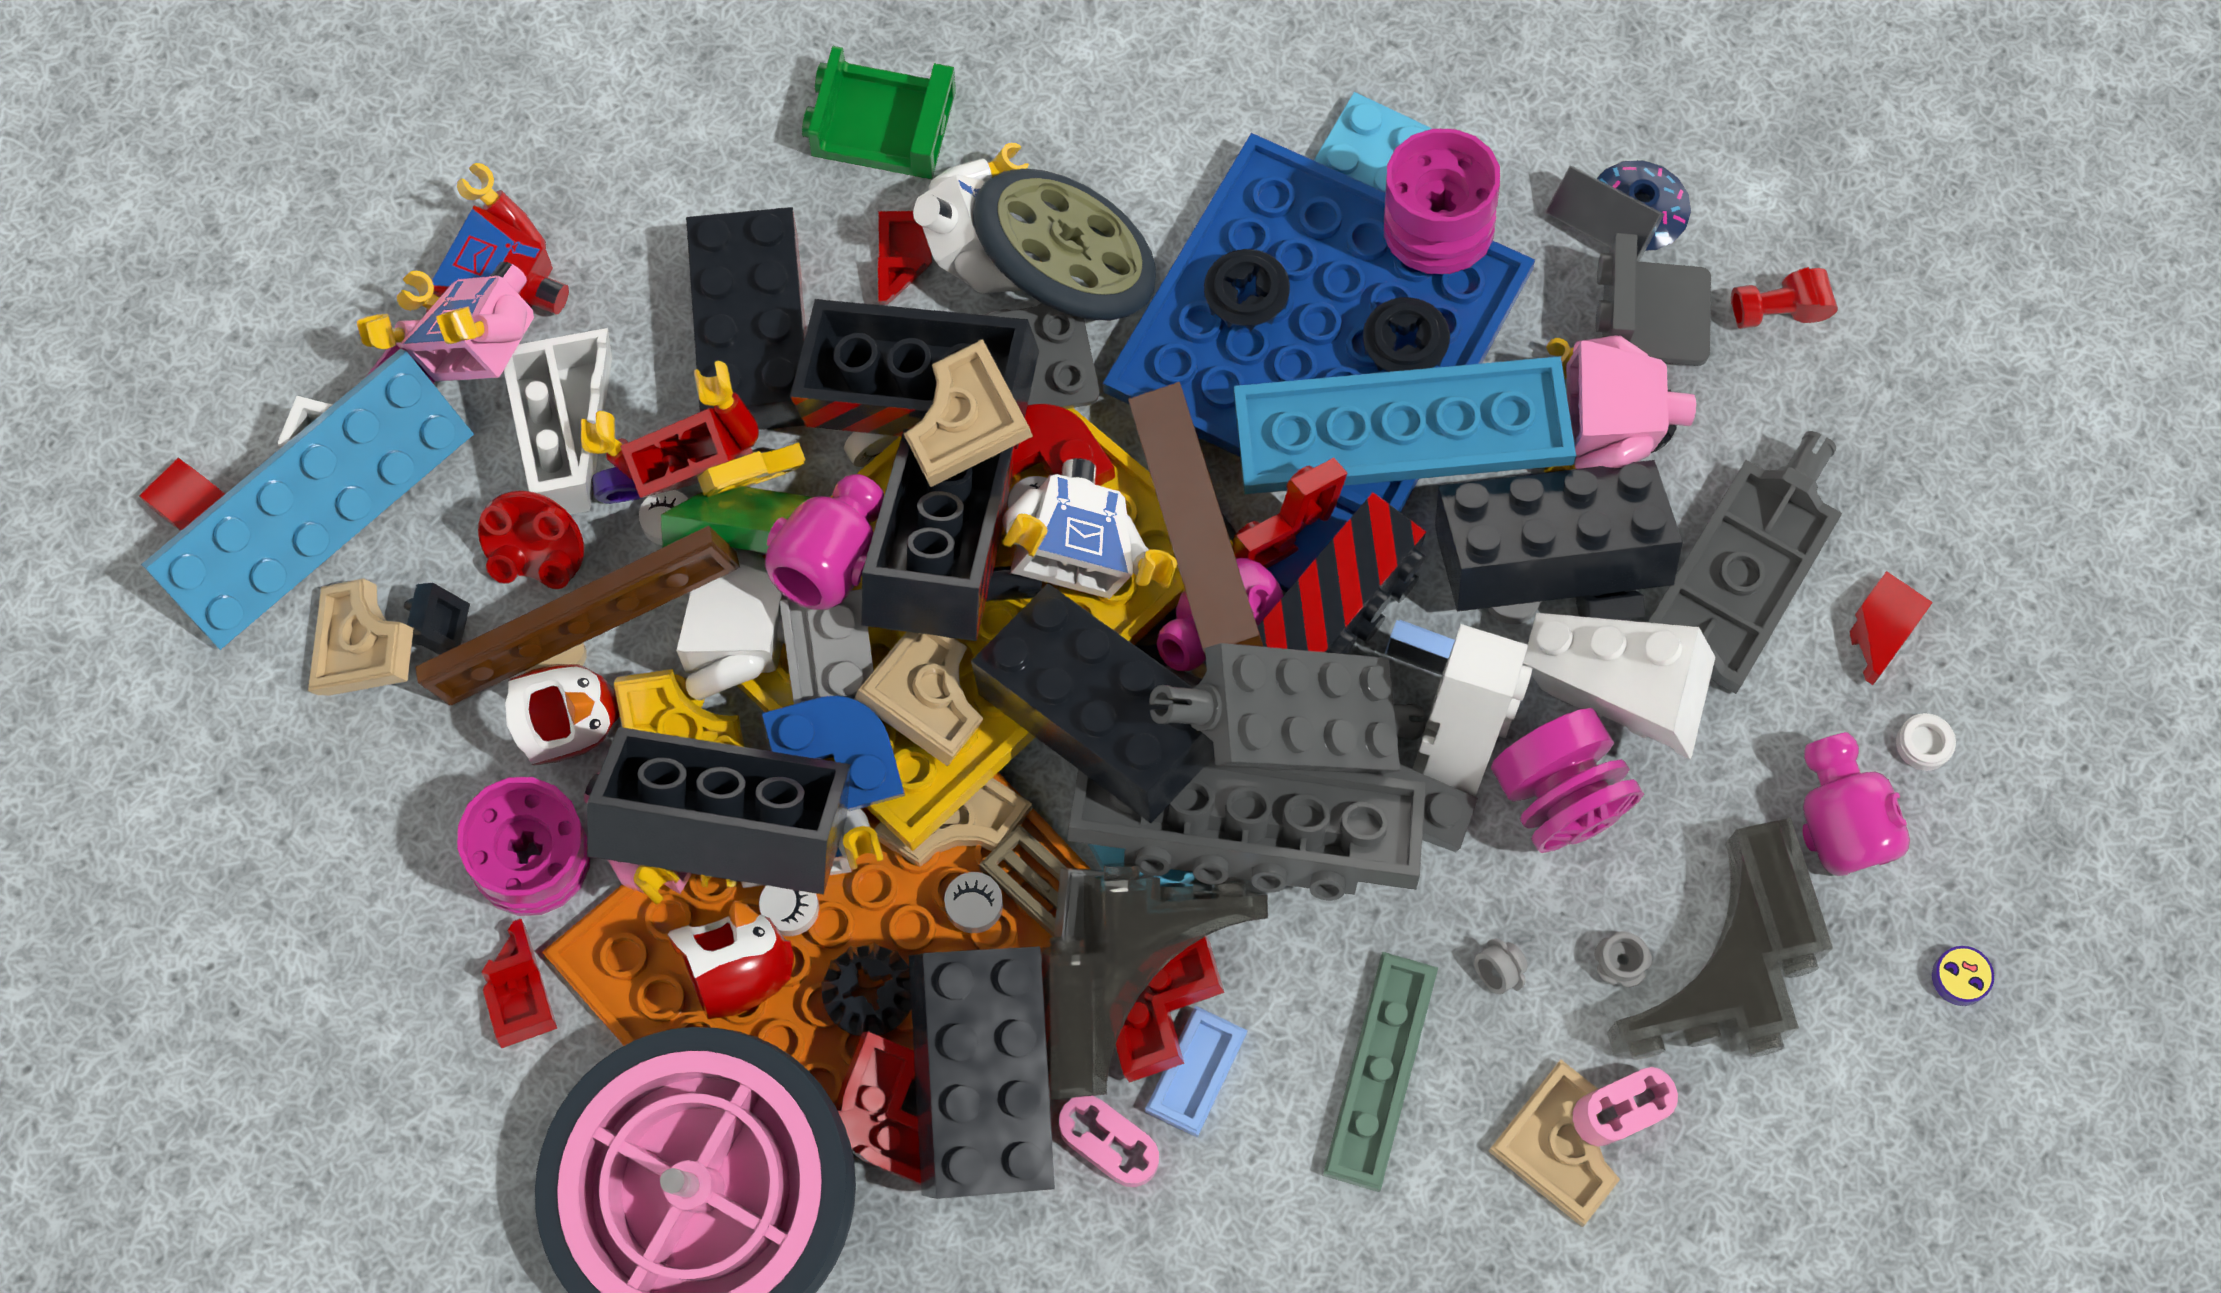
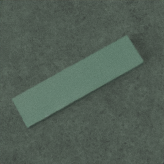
[1322,952,1438,1192]

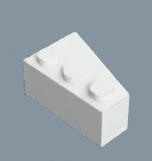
[1523,613,1715,760]
[1412,624,1533,796]

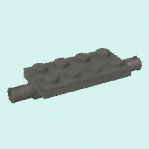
[1648,431,1842,694]
[1150,643,1425,774]

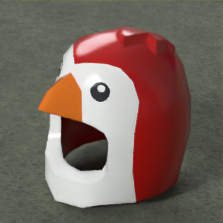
[505,664,620,766]
[668,900,794,1019]

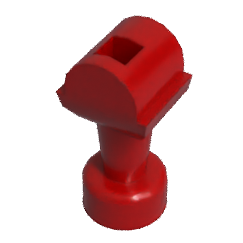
[1731,267,1838,329]

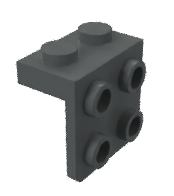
[1595,233,1711,366]
[985,303,1099,409]

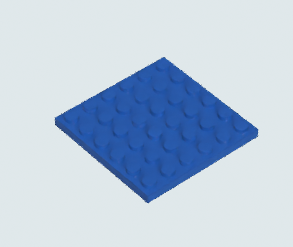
[1103,133,1535,512]

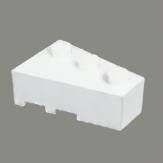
[504,328,612,515]

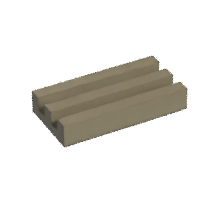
[979,824,1067,938]

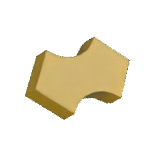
[697,442,806,497]
[614,669,744,747]

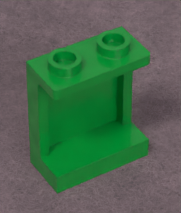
[802,46,956,180]
[661,486,813,584]

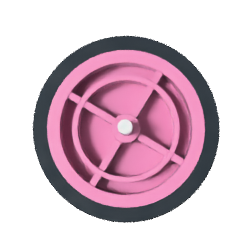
[535,1027,856,1293]

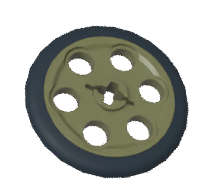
[973,168,1156,321]

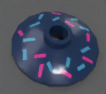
[1597,160,1691,251]

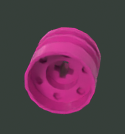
[1384,129,1500,274]
[1490,708,1644,853]
[457,777,590,916]

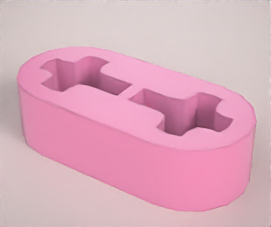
[1573,1067,1678,1147]
[1059,1095,1159,1187]

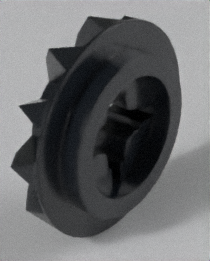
[1204,249,1290,332]
[1363,297,1450,372]
[821,942,911,1036]

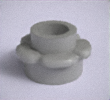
[1594,931,1652,988]
[1474,938,1528,994]

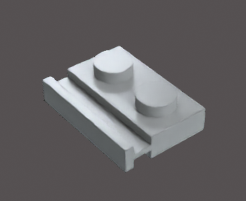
[779,589,874,704]

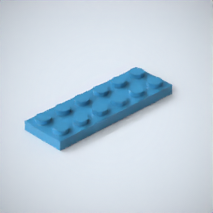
[141,349,474,650]
[1234,356,1576,495]

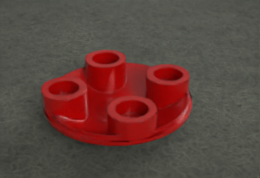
[478,491,584,590]

